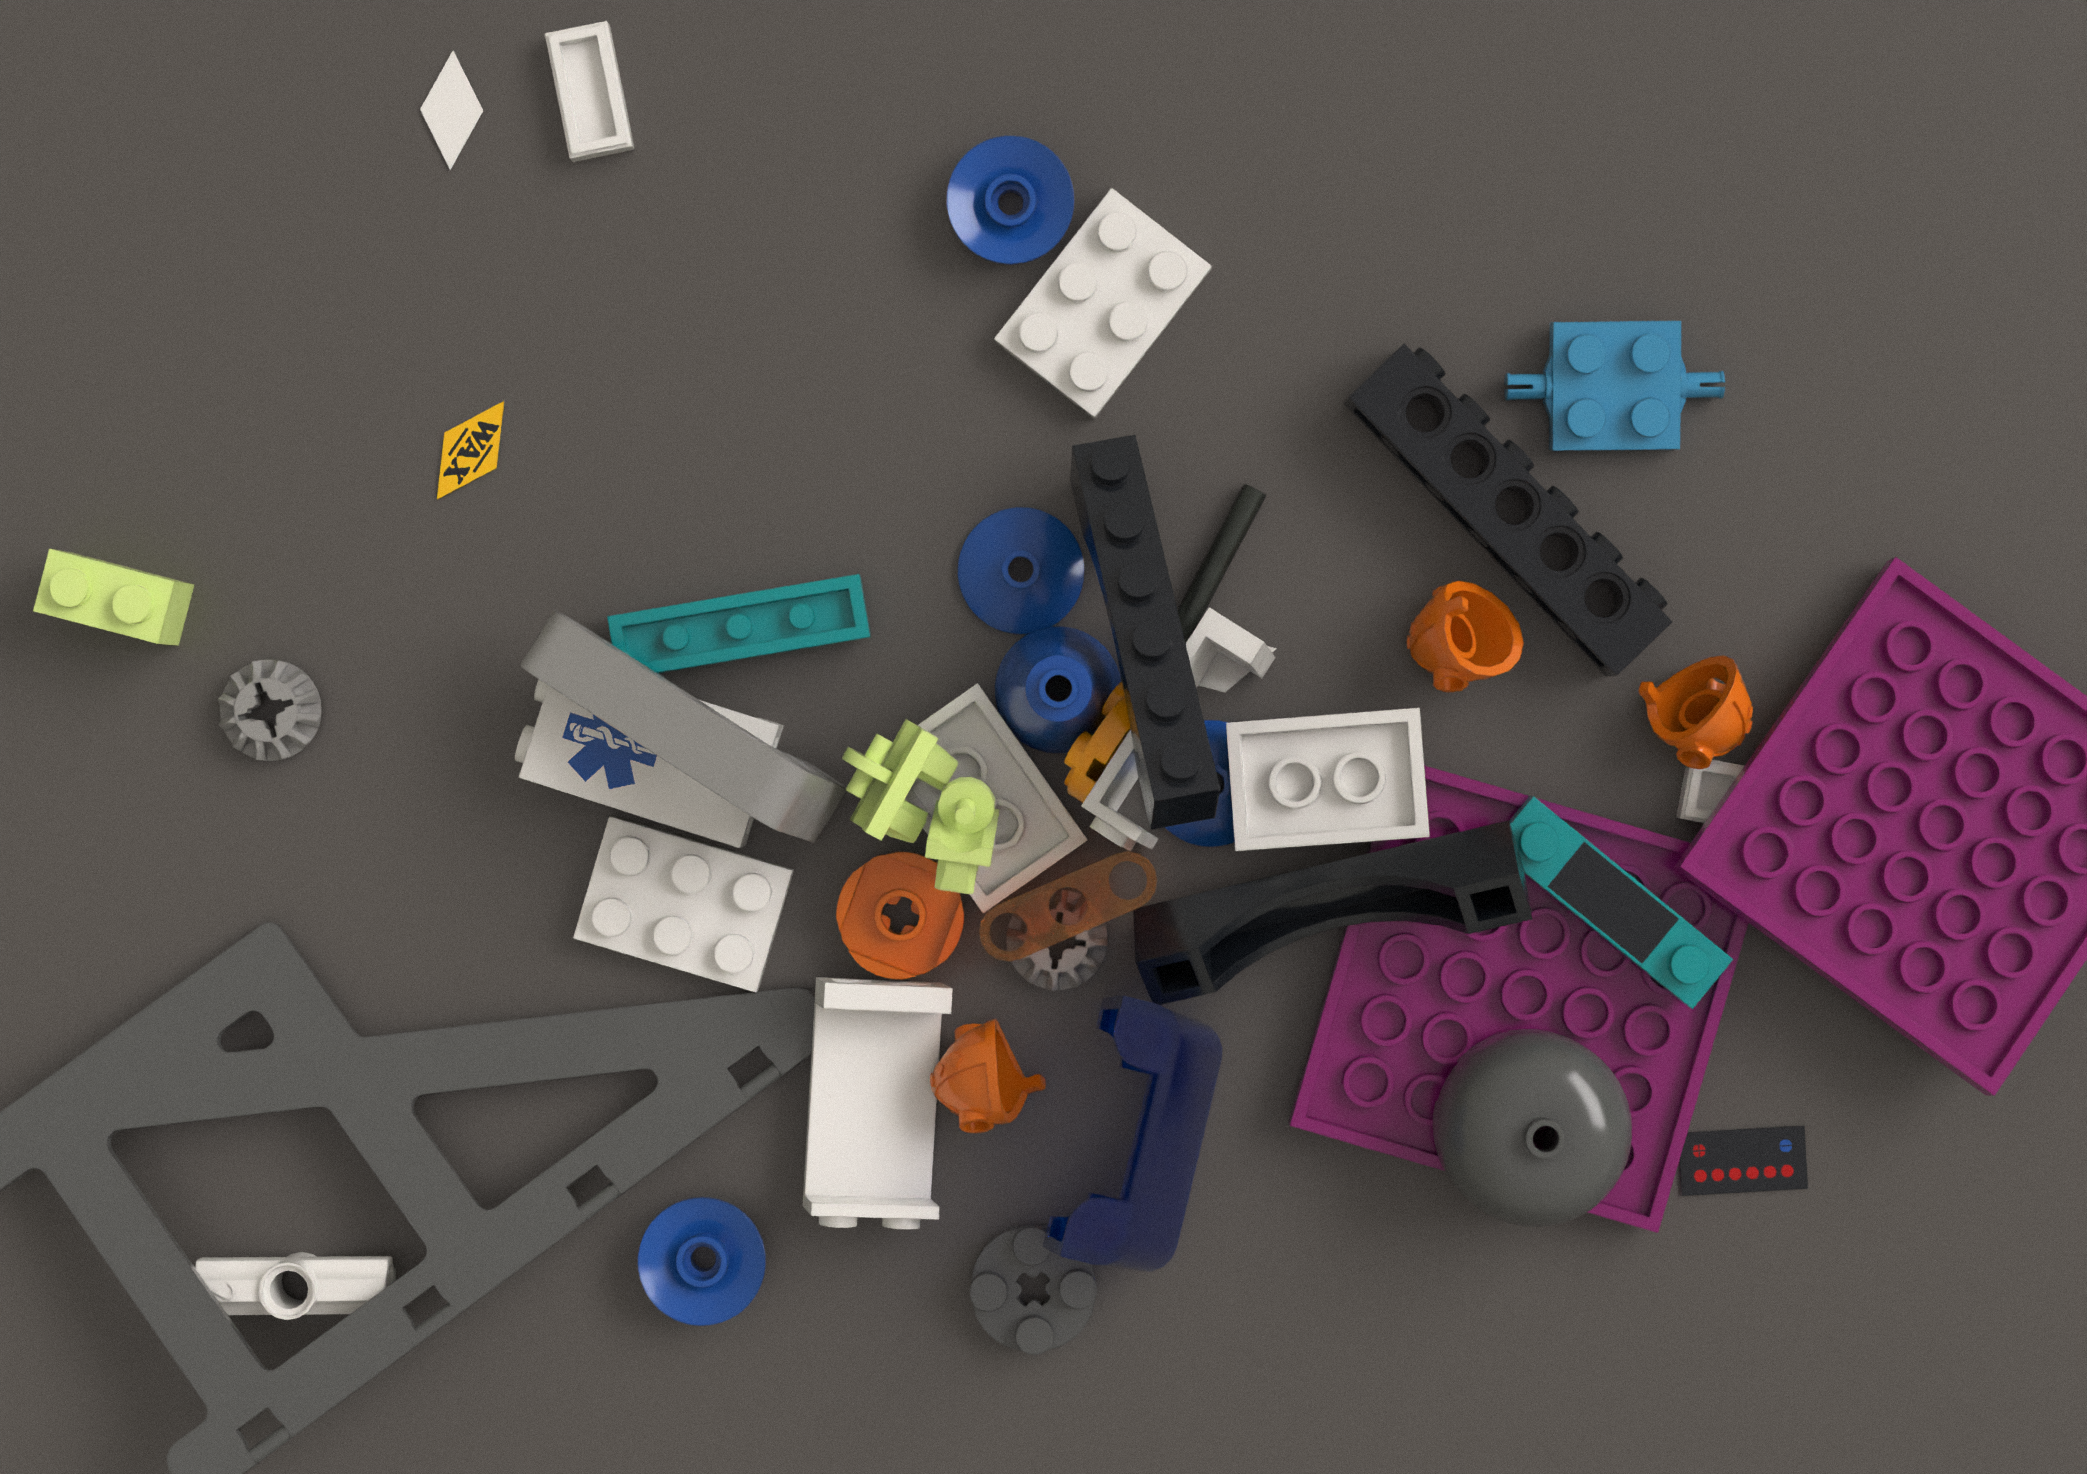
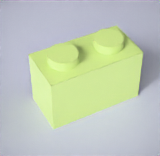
[33,549,194,646]

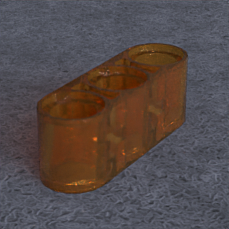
[979,851,1157,962]

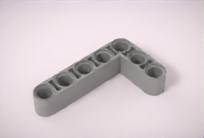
[520,610,847,843]

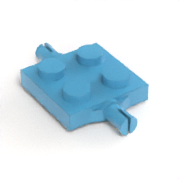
[1504,321,1725,451]

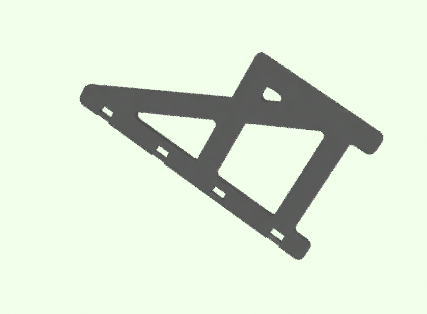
[0,922,815,1474]

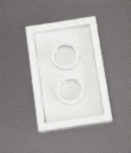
[994,188,1212,419]
[905,683,1088,913]
[1226,708,1430,851]
[573,815,794,992]

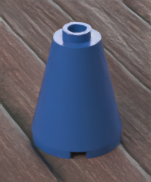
[995,627,1121,753]

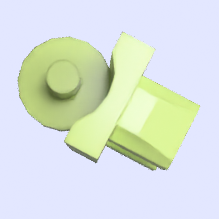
[842,719,958,843]
[925,777,1000,894]

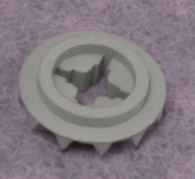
[218,660,322,761]
[1006,889,1108,991]

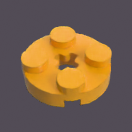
[1064,682,1130,803]

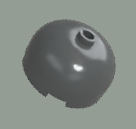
[1433,1029,1632,1227]

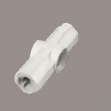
[195,1252,396,1320]

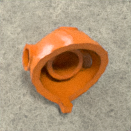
[1406,581,1524,692]
[1638,655,1753,769]
[930,1019,1046,1133]

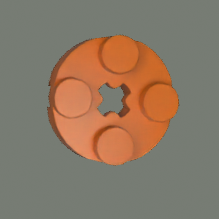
[836,851,965,980]

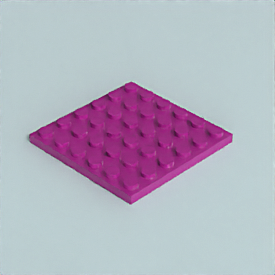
[1674,557,2087,1096]
[1288,765,1749,1233]

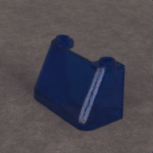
[1043,996,1222,1272]

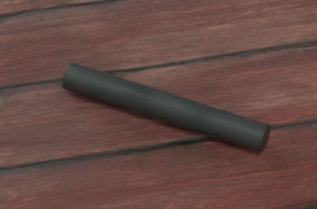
[1178,484,1266,644]

